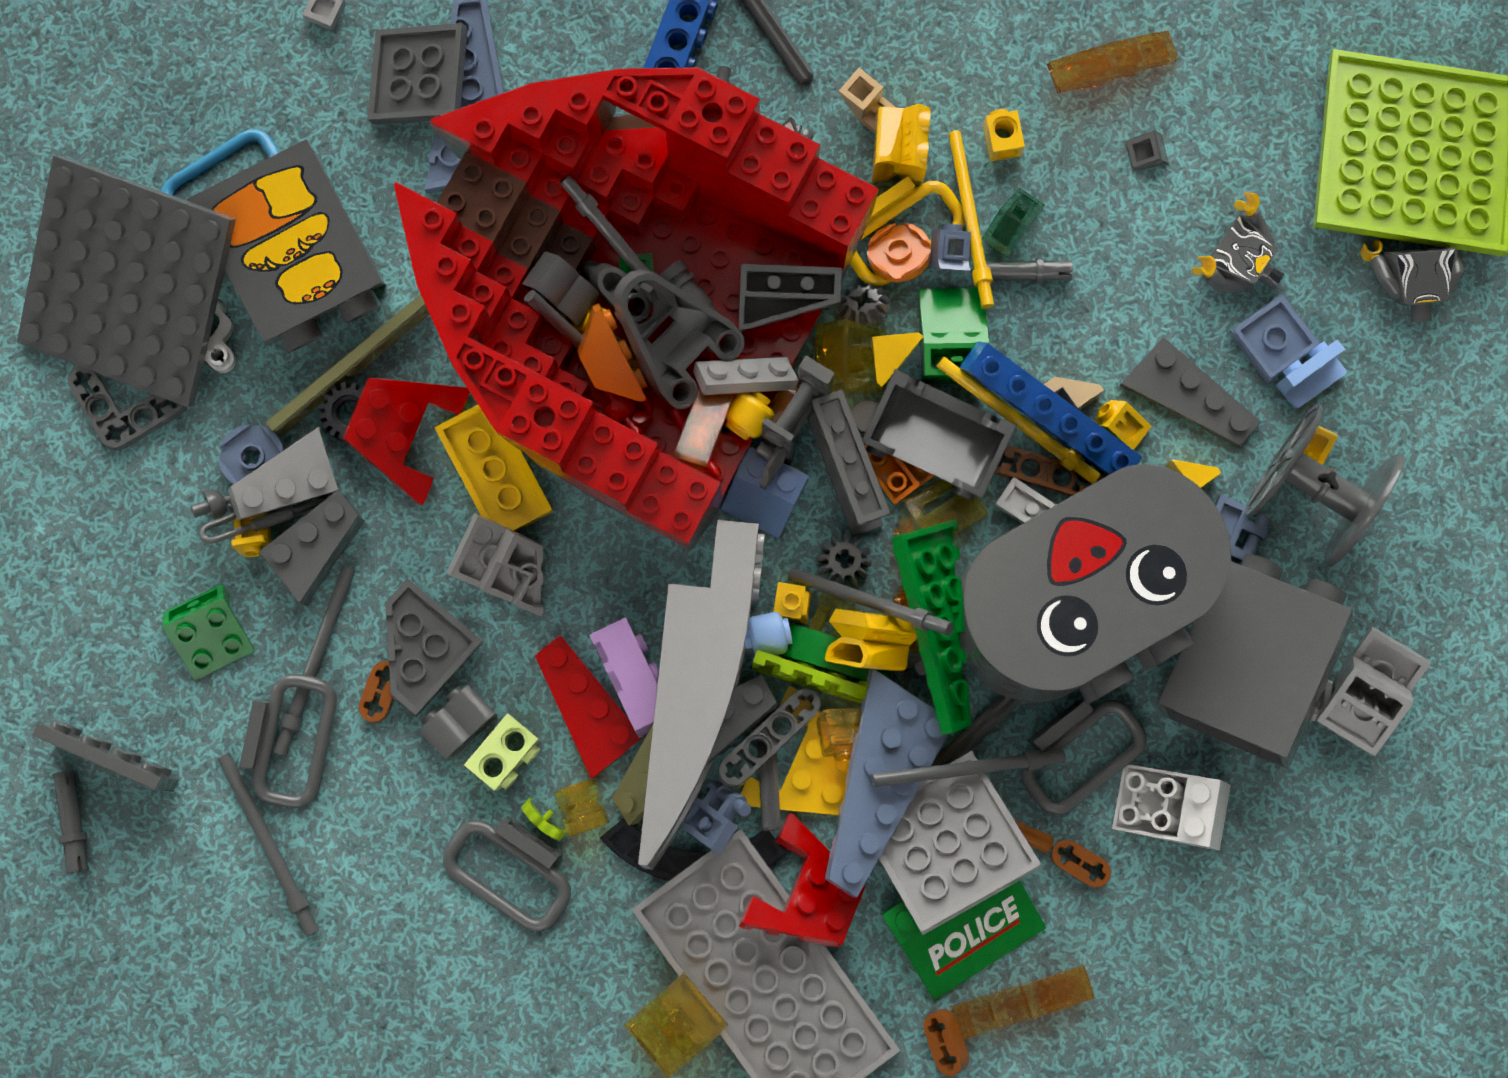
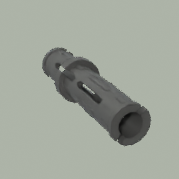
[986,258,1073,284]
[52,770,89,874]

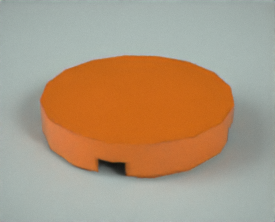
[867,223,932,282]

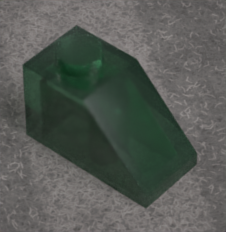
[981,188,1045,257]

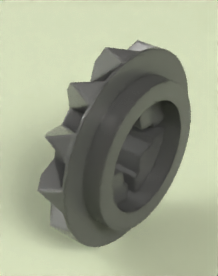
[838,284,889,327]

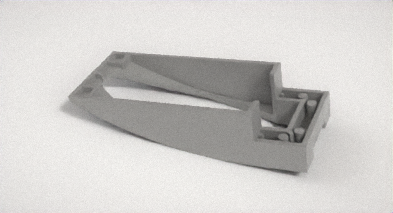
[638,520,765,870]

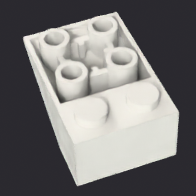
[1112,764,1231,851]

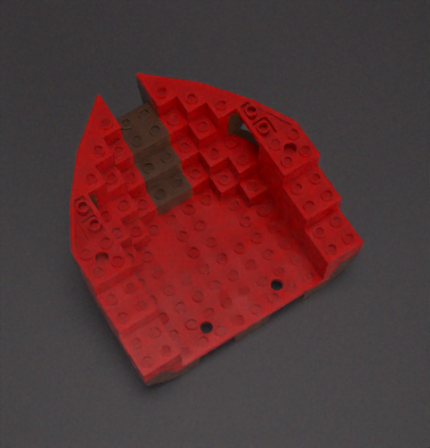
[394,67,879,550]

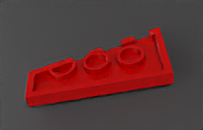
[535,635,644,779]

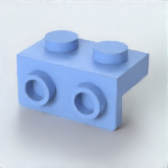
[1276,339,1347,409]

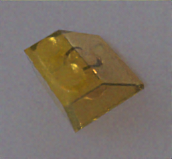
[815,319,887,394]

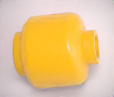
[724,392,774,441]

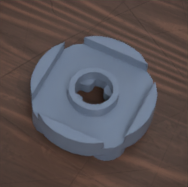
[219,425,285,484]

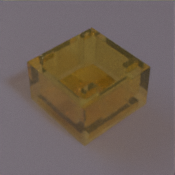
[624,972,728,1078]

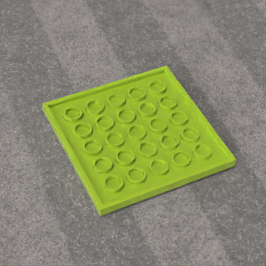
[1313,49,1508,257]

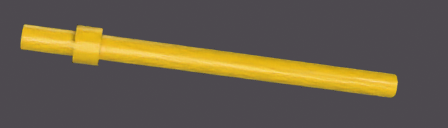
[948,130,994,309]
[937,357,1100,484]

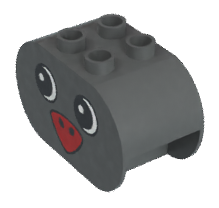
[960,464,1231,704]

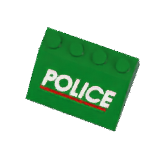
[880,881,1046,1001]

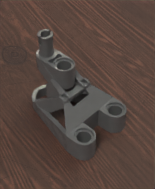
[580,260,744,409]

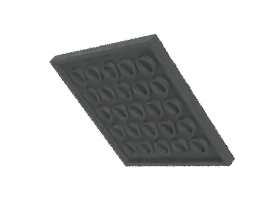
[17,155,236,407]

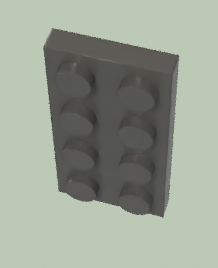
[32,720,179,792]

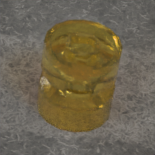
[554,778,610,837]

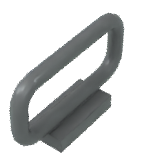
[239,674,337,808]
[1022,700,1147,815]
[443,816,571,932]

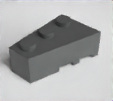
[739,264,842,333]

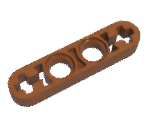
[994,445,1105,497]

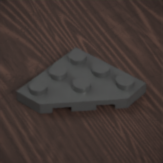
[385,578,483,718]

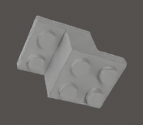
[1316,626,1430,756]

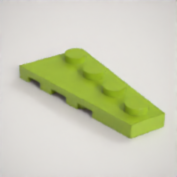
[752,650,868,704]

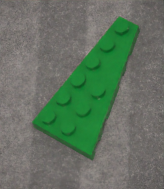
[891,519,971,735]

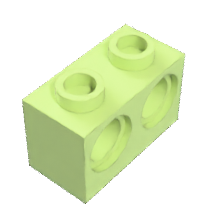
[464,713,541,792]

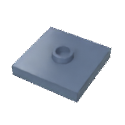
[1228,294,1320,383]

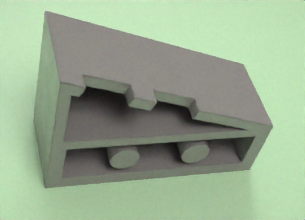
[228,427,338,521]

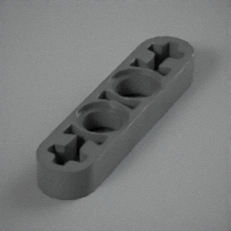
[718,688,821,788]

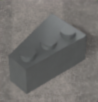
[259,490,365,607]

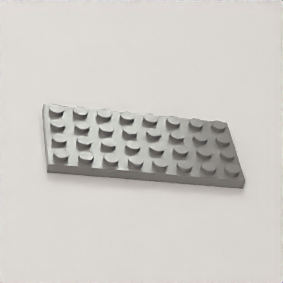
[631,828,900,1078]

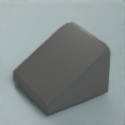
[1126,130,1169,171]

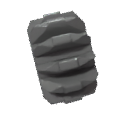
[816,533,872,588]

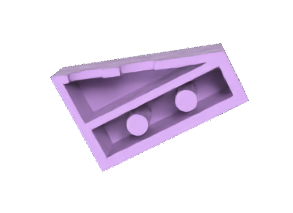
[589,617,659,739]

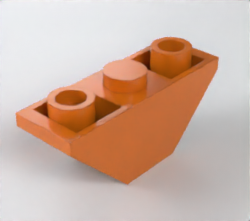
[578,303,648,402]

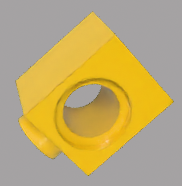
[983,109,1025,162]

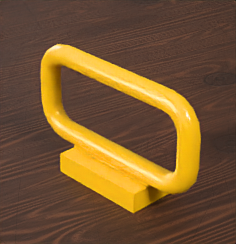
[850,176,965,286]

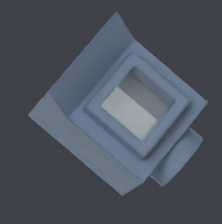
[929,224,971,271]

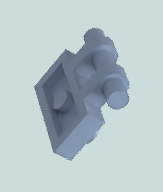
[1215,495,1270,565]
[681,780,751,855]

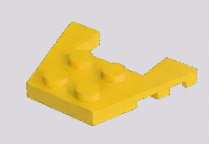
[741,685,853,815]

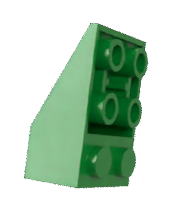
[918,288,989,384]

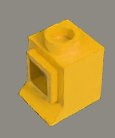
[773,582,812,624]

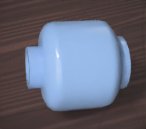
[745,612,793,655]

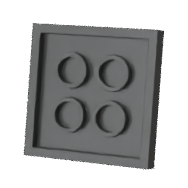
[367,23,468,124]

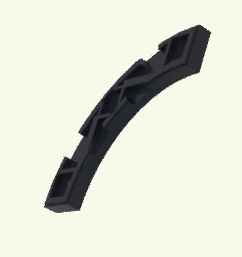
[600,818,787,881]

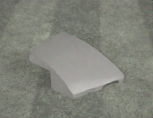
[446,513,543,616]

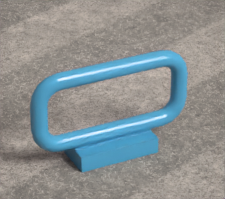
[161,129,280,196]

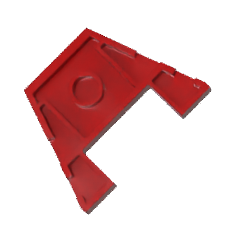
[342,377,470,506]
[738,813,865,948]

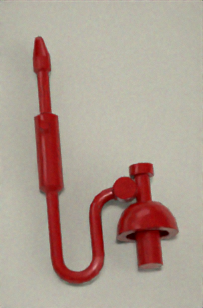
[604,372,722,478]

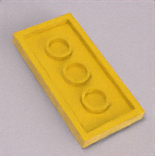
[434,405,553,532]

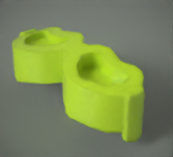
[521,796,569,841]

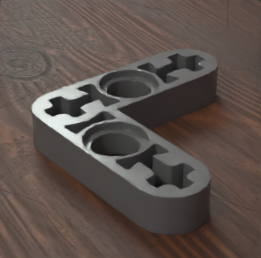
[68,366,188,450]

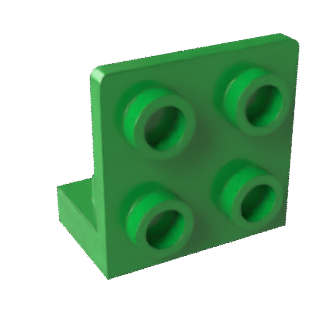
[162,583,254,680]

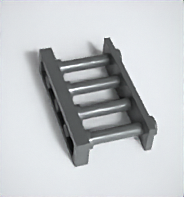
[762,356,835,466]
[807,389,890,537]

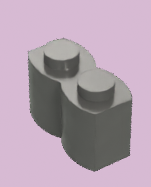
[522,251,600,327]
[419,685,498,761]

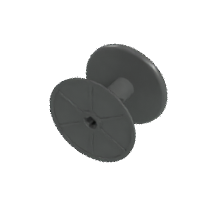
[1245,403,1405,567]

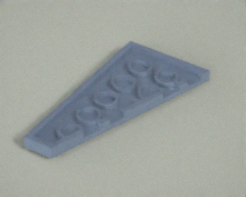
[424,0,504,194]
[825,669,949,897]

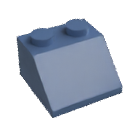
[721,447,809,539]

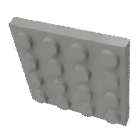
[879,751,1042,935]

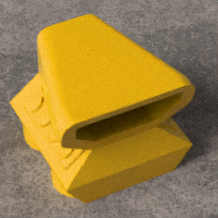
[871,104,930,186]
[825,609,917,671]

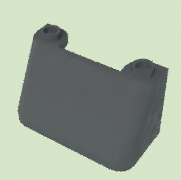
[862,369,1017,501]

